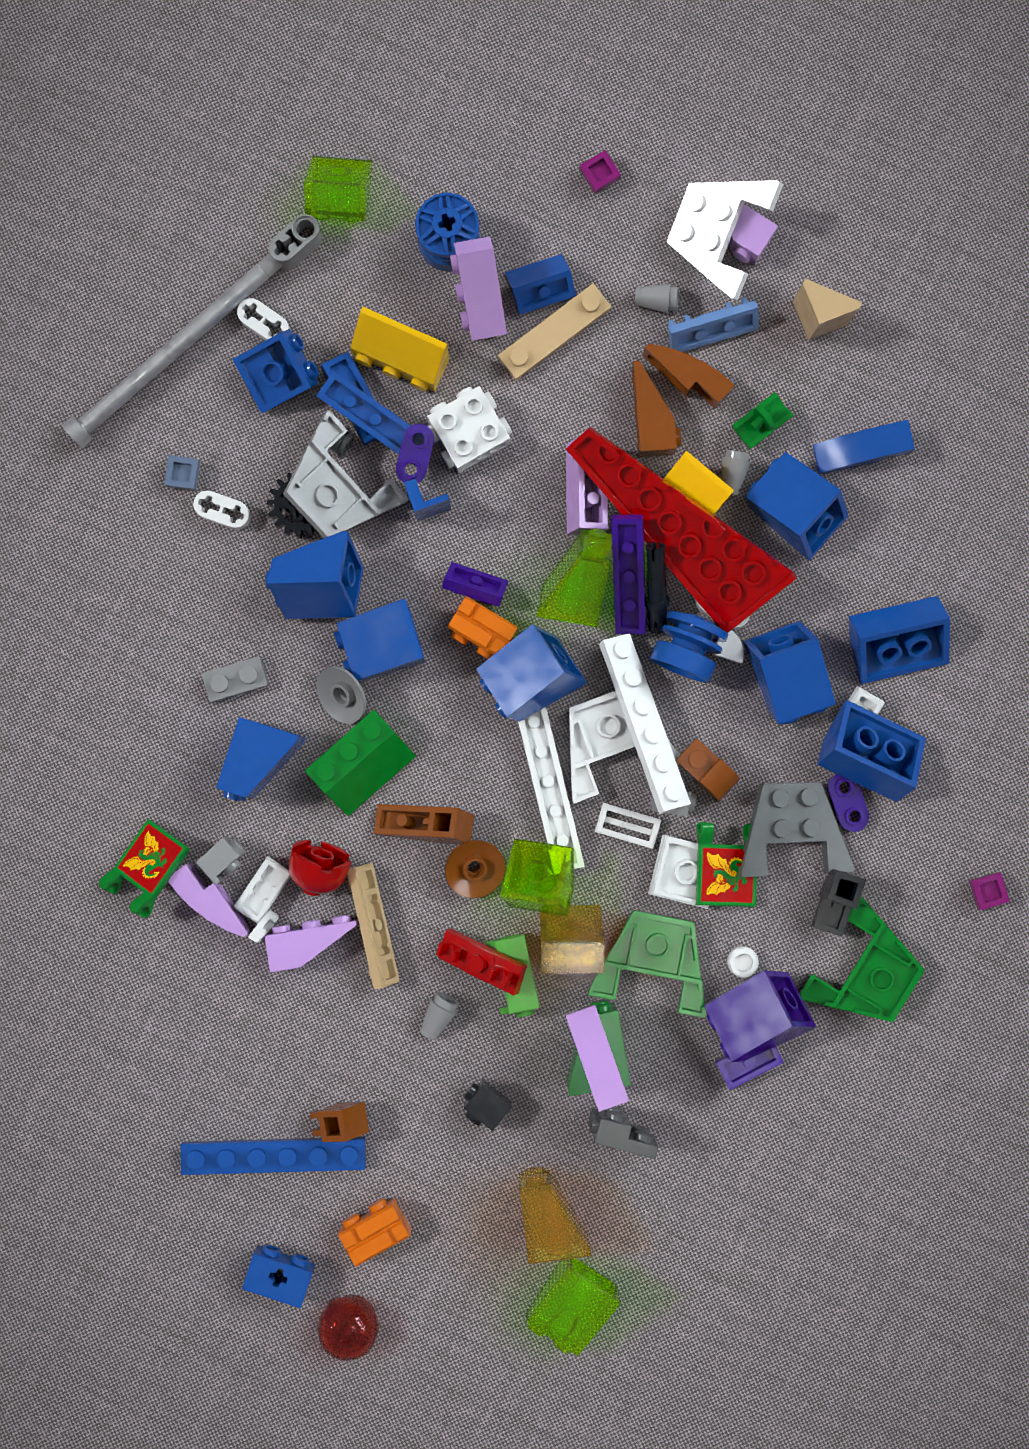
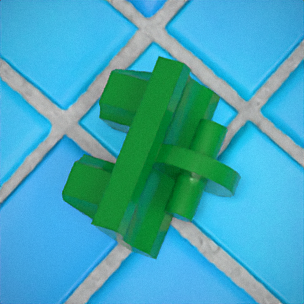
[731,392,794,450]

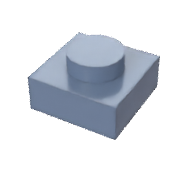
[164,455,201,491]

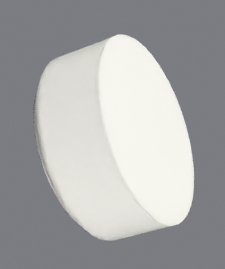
[727,946,759,978]

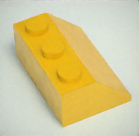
[350,306,449,392]

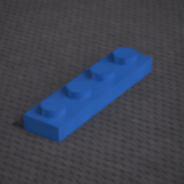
[316,371,425,467]

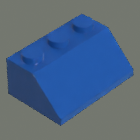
[849,596,950,684]
[817,700,926,802]

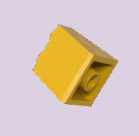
[664,451,734,515]

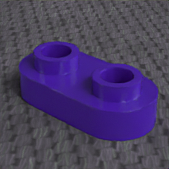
[396,424,434,484]
[827,774,869,832]

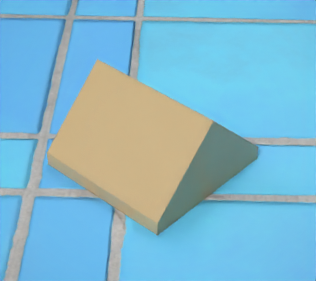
[793,278,862,340]

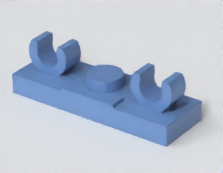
[668,298,759,352]

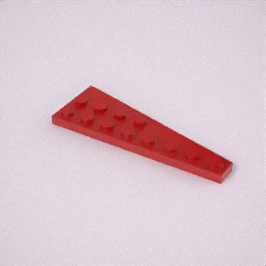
[566,427,797,633]

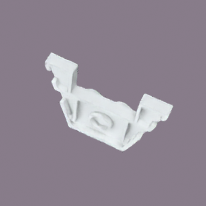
[667,180,784,300]
[569,691,681,803]

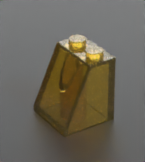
[540,905,605,974]
[519,1167,591,1264]

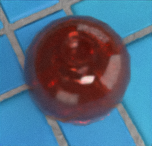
[317,1294,380,1362]

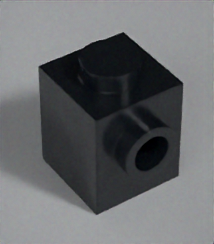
[463,1079,512,1131]

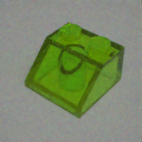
[304,156,372,223]
[500,838,574,917]

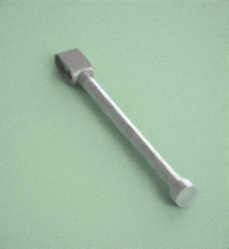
[61,214,322,449]

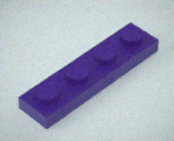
[611,515,647,634]

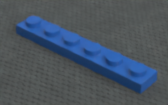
[181,1137,366,1175]

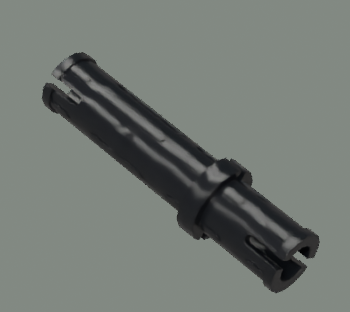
[645,542,670,633]

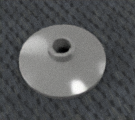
[316,666,366,724]

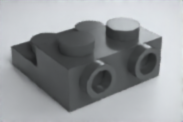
[588,1106,659,1160]

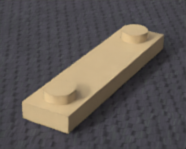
[498,283,612,381]
[348,863,400,989]

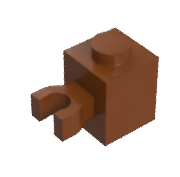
[310,1101,369,1142]

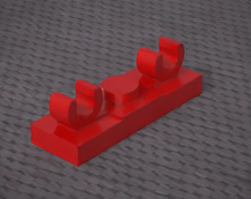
[436,928,527,996]

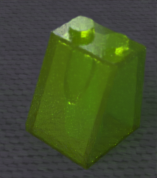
[536,529,612,627]
[526,1251,621,1356]

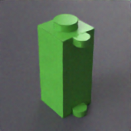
[486,933,540,1017]

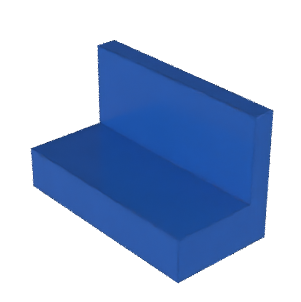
[505,254,576,315]
[404,478,451,521]

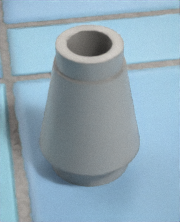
[635,283,679,314]
[721,450,751,495]
[420,992,459,1040]

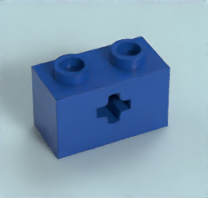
[242,1244,316,1308]

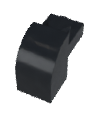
[811,869,866,937]

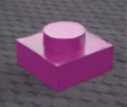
[579,150,621,194]
[969,872,1010,910]

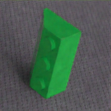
[304,710,416,816]

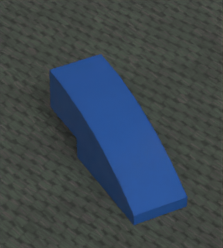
[813,419,915,475]

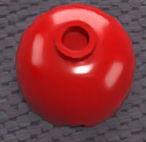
[289,840,352,896]

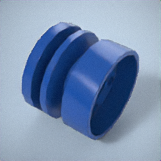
[415,192,480,272]
[649,611,728,683]

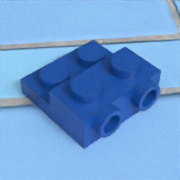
[232,329,319,414]

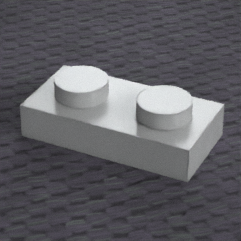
[201,656,269,703]

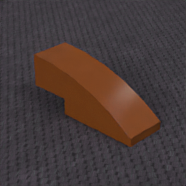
[642,344,735,409]

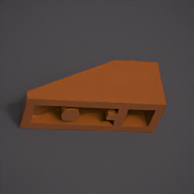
[631,361,681,457]
[373,804,474,844]

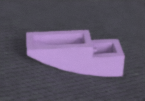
[168,863,252,937]
[565,1005,629,1112]

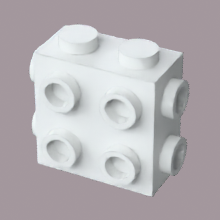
[427,386,512,474]

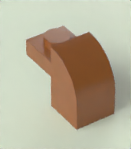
[675,738,740,802]

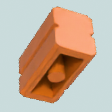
[447,596,518,660]
[338,1198,411,1267]

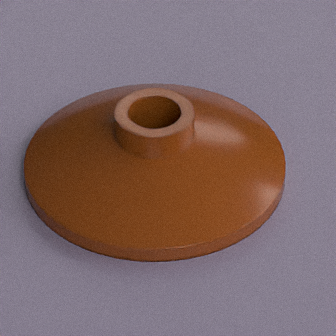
[445,840,505,898]

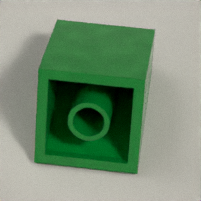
[566,999,631,1096]

